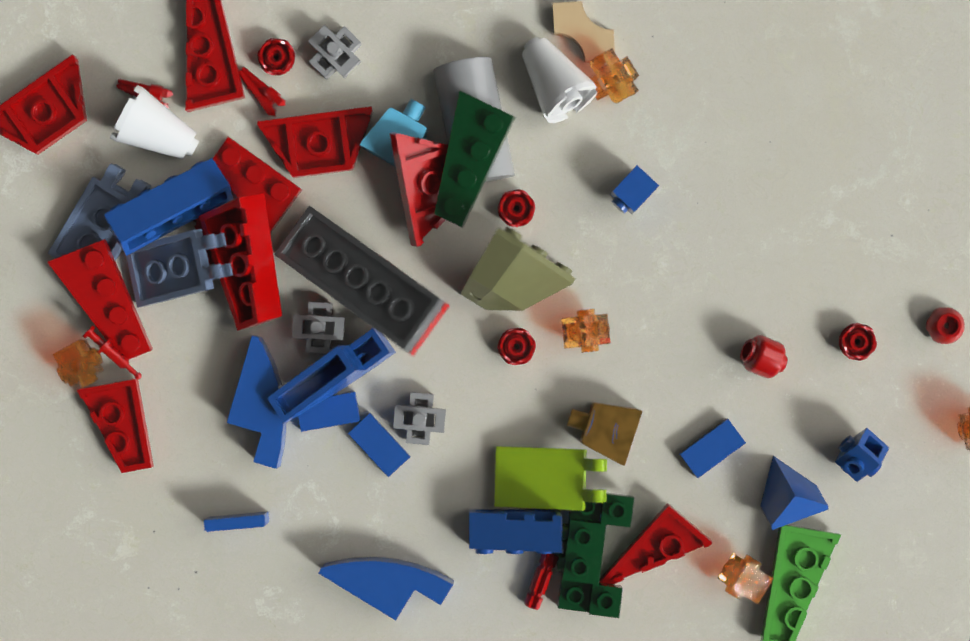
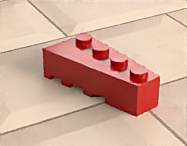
[199,193,282,331]

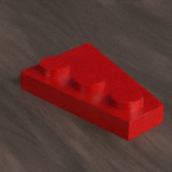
[213,137,302,234]
[77,379,154,473]

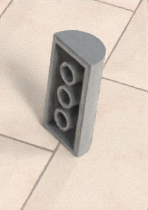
[433,57,515,182]

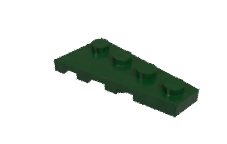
[434,91,516,228]

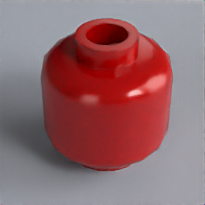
[740,335,788,379]

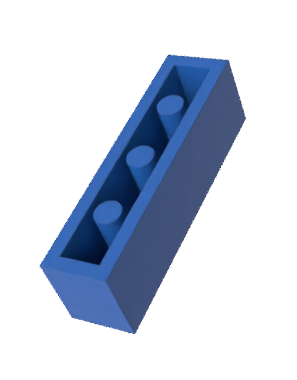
[103,158,233,256]

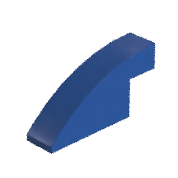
[267,328,396,423]
[227,335,287,469]
[318,557,454,621]

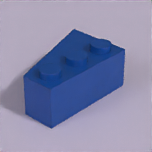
[469,509,562,554]

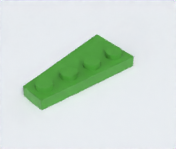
[760,525,841,641]

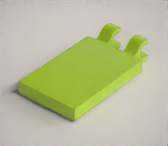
[494,446,607,511]

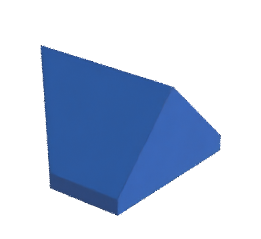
[760,456,829,530]

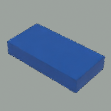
[298,391,361,432]
[348,413,411,477]
[679,418,746,478]
[204,512,269,532]

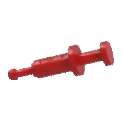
[82,325,142,379]

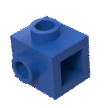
[835,428,889,482]

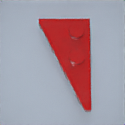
[599,503,712,584]

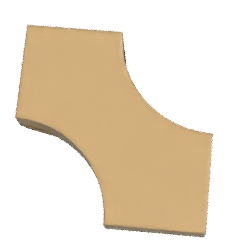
[552,1,615,63]

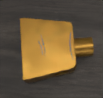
[567,402,643,466]

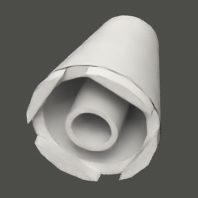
[522,37,597,123]
[110,85,199,159]

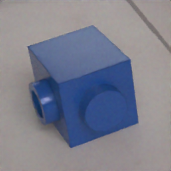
[610,165,659,215]

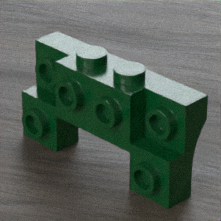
[557,492,634,618]

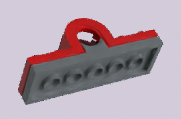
[274,205,450,356]

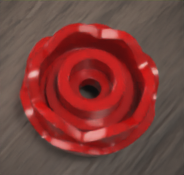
[257,38,295,76]
[497,189,535,227]
[926,307,965,344]
[839,323,877,361]
[498,328,536,365]

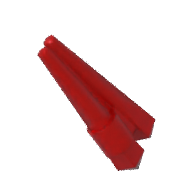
[239,67,286,116]
[116,79,173,109]

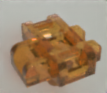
[589,48,639,104]

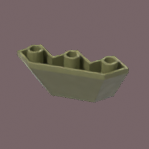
[460,226,575,311]

